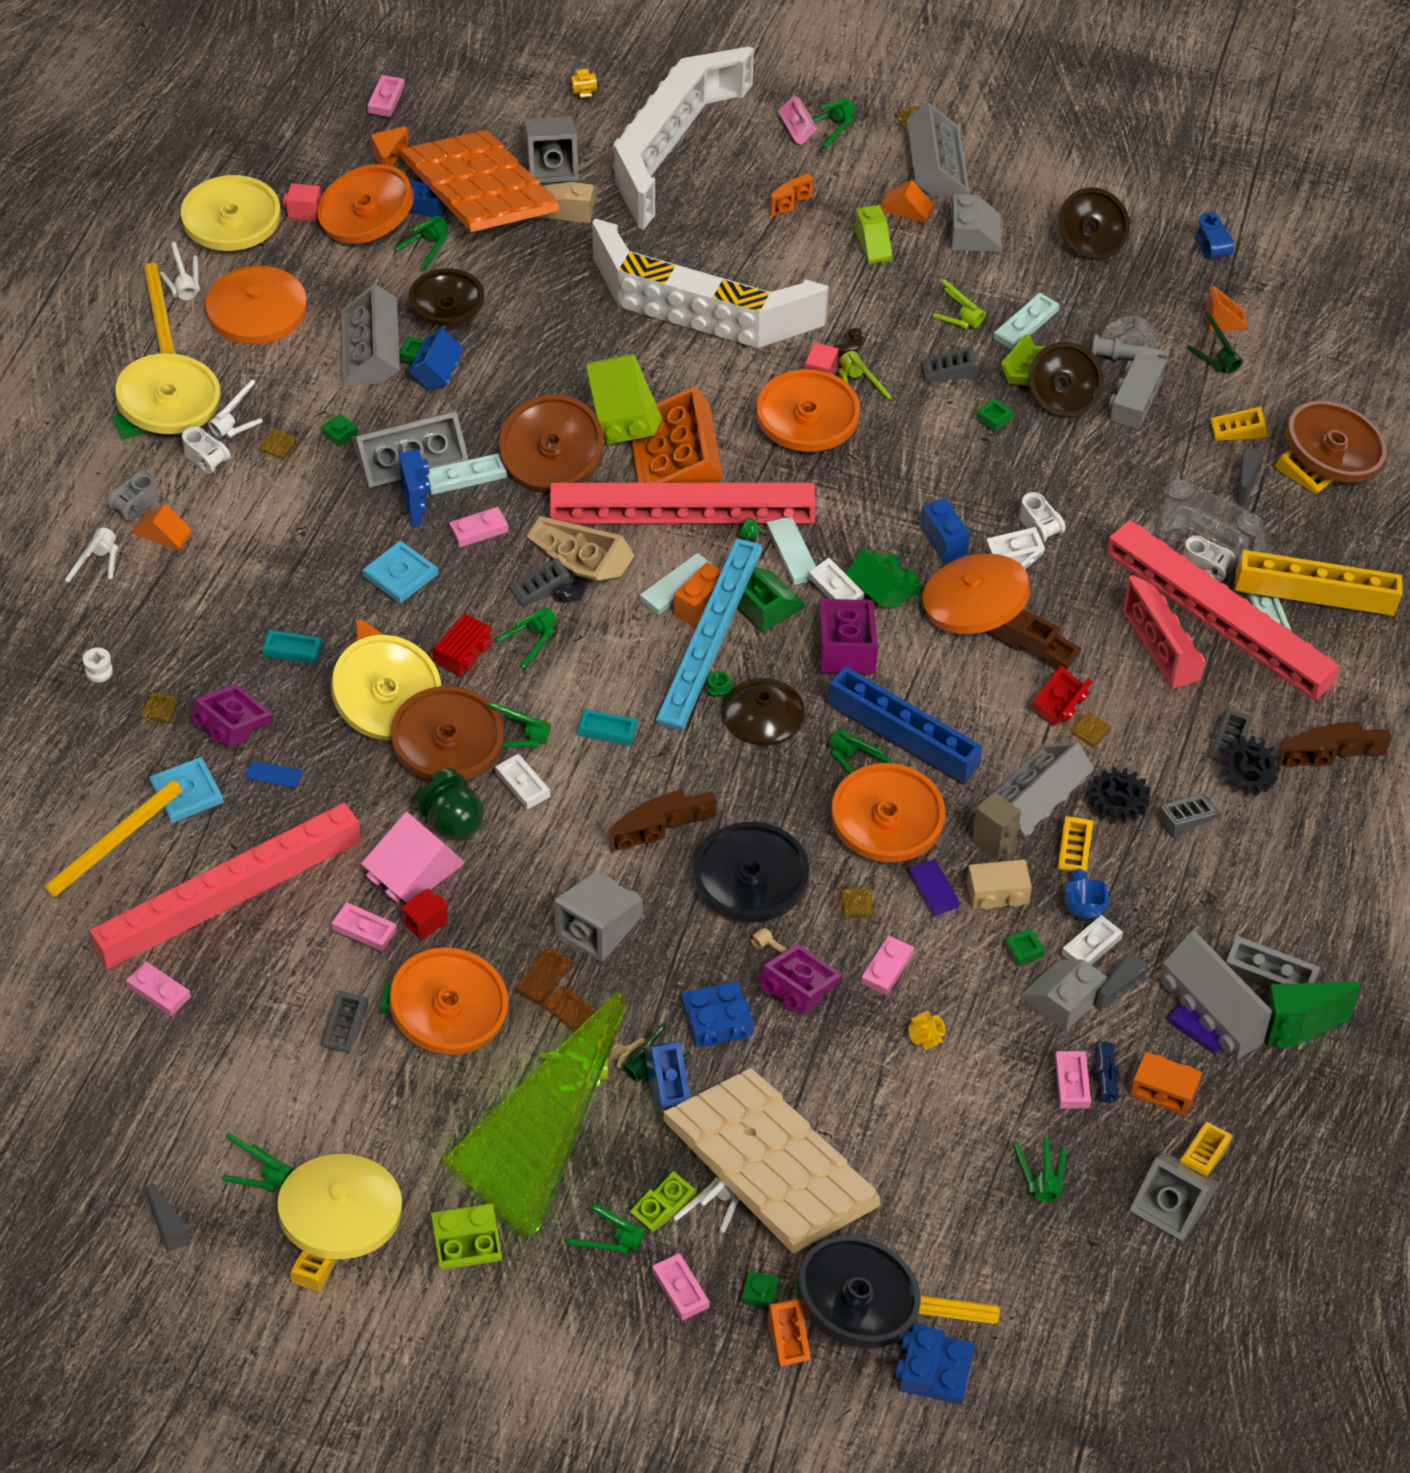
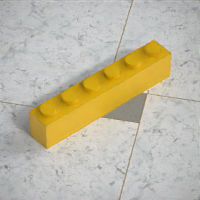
[1235,550,1402,616]

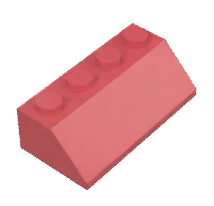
[1122,575,1205,689]

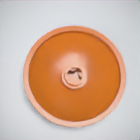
[317,164,414,244]
[205,266,307,344]
[757,369,860,452]
[922,554,1030,634]
[831,763,945,862]
[389,947,509,1055]

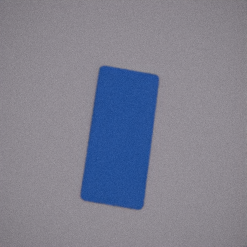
[245,761,303,788]

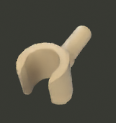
[751,928,787,953]
[609,1038,646,1068]

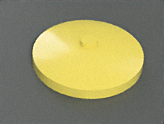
[181,175,281,251]
[116,353,220,434]
[331,635,441,741]
[278,1154,402,1259]

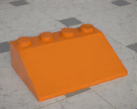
[632,386,723,483]

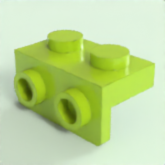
[1001,334,1046,386]

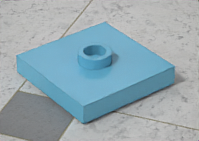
[362,541,438,604]
[149,757,224,823]

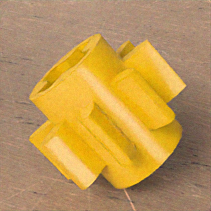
[570,68,597,99]
[908,1011,945,1050]

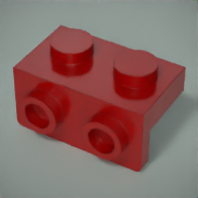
[1029,665,1093,726]

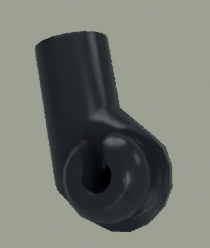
[555,576,589,602]

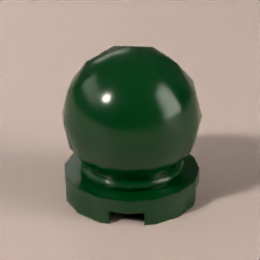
[413,768,484,840]

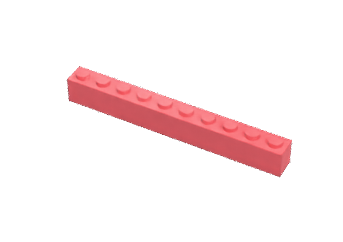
[550,483,816,524]
[1107,520,1340,701]
[89,802,361,970]

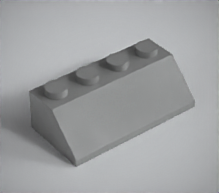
[907,102,970,196]
[341,283,400,385]
[351,411,469,488]
[973,742,1094,837]
[1160,930,1272,1061]

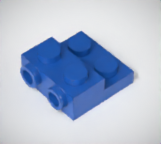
[399,449,431,526]
[681,981,754,1047]
[896,1324,975,1405]

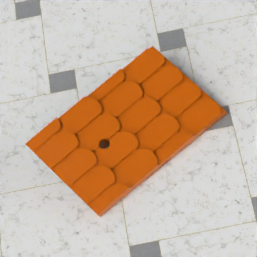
[399,130,559,232]

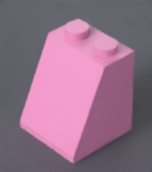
[361,811,465,903]

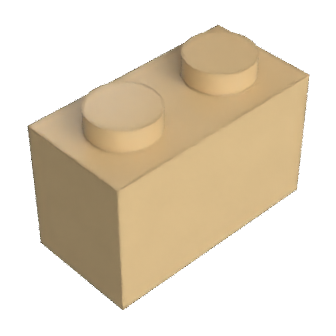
[967,860,1032,910]

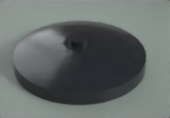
[694,822,809,922]
[796,1235,921,1348]

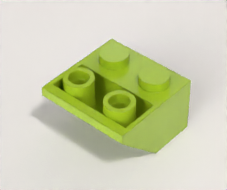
[431,1203,502,1270]

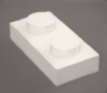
[808,558,864,600]
[495,754,550,810]
[1062,915,1123,965]

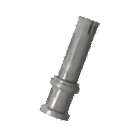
[1091,334,1169,366]

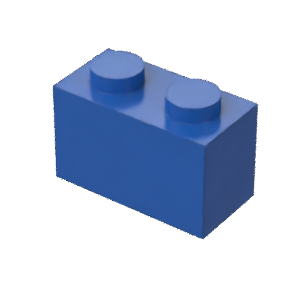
[409,328,464,391]
[920,498,970,563]
[643,1042,690,1107]

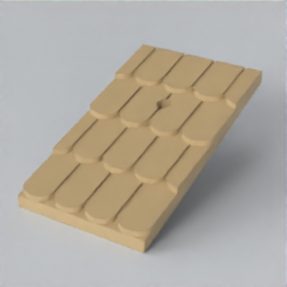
[664,1068,880,1254]

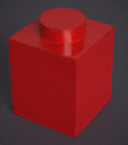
[401,888,448,941]

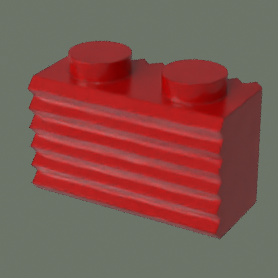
[432,613,492,676]

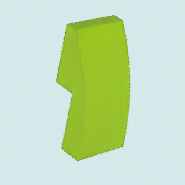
[630,1171,697,1232]

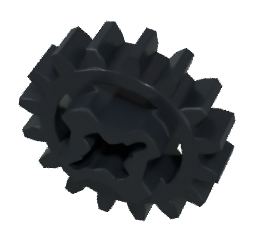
[1218,736,1281,796]
[1089,767,1151,823]

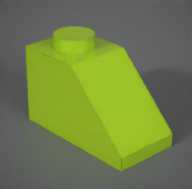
[855,205,892,264]

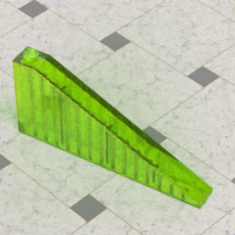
[443,991,626,1240]

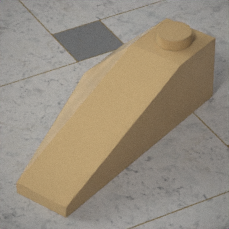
[537,182,598,223]
[527,516,635,581]

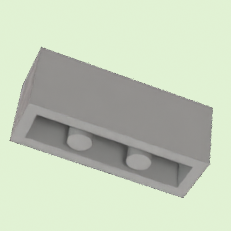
[1108,352,1166,429]
[1226,936,1320,988]

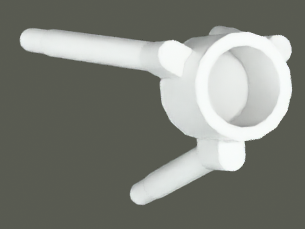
[159,242,200,300]
[208,380,263,439]
[65,528,118,583]
[673,1177,740,1233]

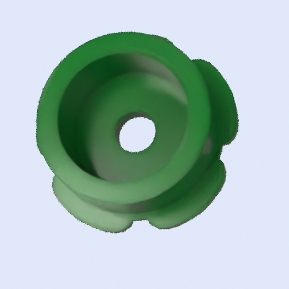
[738,517,761,541]
[705,671,732,696]

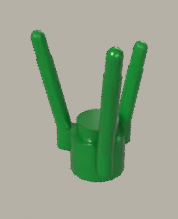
[812,98,856,148]
[394,215,448,271]
[495,607,556,669]
[488,702,551,749]
[829,728,893,774]
[222,1133,293,1193]
[1013,1137,1067,1202]
[566,1203,646,1255]

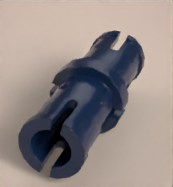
[1095,1042,1119,1103]

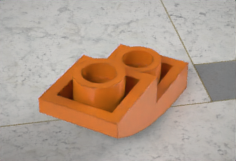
[770,173,813,216]

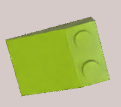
[586,354,662,444]

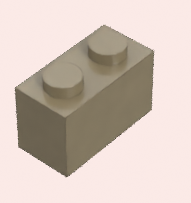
[972,792,1021,861]

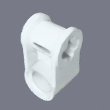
[182,426,231,474]
[1019,492,1065,543]
[1183,536,1236,582]

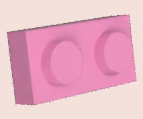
[367,75,405,117]
[778,95,818,145]
[449,507,509,548]
[332,902,397,952]
[861,935,914,996]
[126,961,191,1016]
[1055,1051,1091,1109]
[652,1253,710,1321]

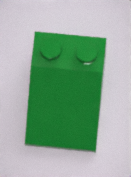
[1266,982,1361,1048]

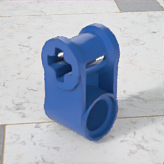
[409,181,446,218]
[1195,212,1234,259]

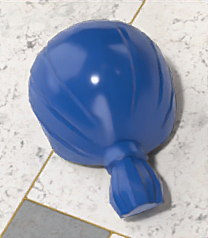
[1064,869,1110,921]

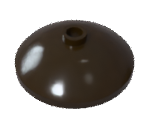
[1058,187,1130,260]
[409,268,484,326]
[1028,342,1104,417]
[722,678,805,746]

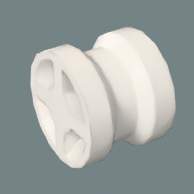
[83,648,113,682]

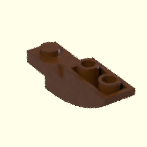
[988,610,1082,670]
[1277,721,1391,767]
[609,789,716,852]

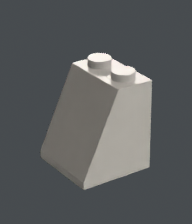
[524,116,579,183]
[554,872,643,962]

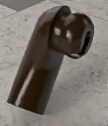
[833,328,864,357]

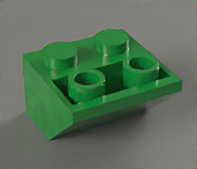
[845,548,925,609]
[737,567,805,632]

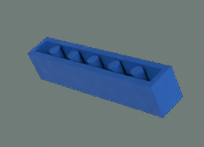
[828,666,983,784]

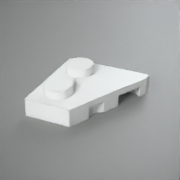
[985,527,1045,569]

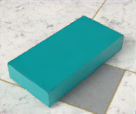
[262,630,323,665]
[577,709,638,746]

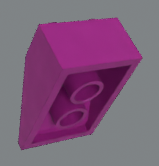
[819,599,878,674]

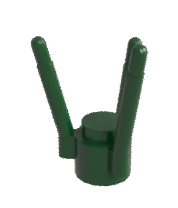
[1187,311,1243,374]
[622,1024,692,1082]

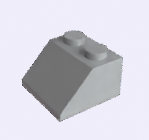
[951,194,1001,252]
[1021,959,1107,1031]
[1129,1152,1219,1241]

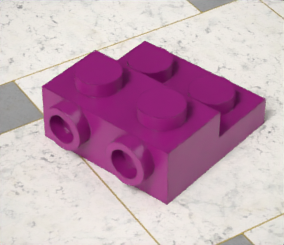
[191,684,273,747]
[758,943,843,1015]

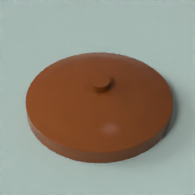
[499,395,604,492]
[1285,401,1387,483]
[391,686,503,781]

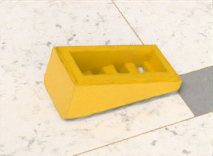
[1210,407,1268,441]
[1274,449,1333,495]
[1057,816,1093,872]
[1180,1122,1233,1177]
[290,1251,337,1293]

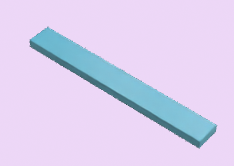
[656,538,762,731]

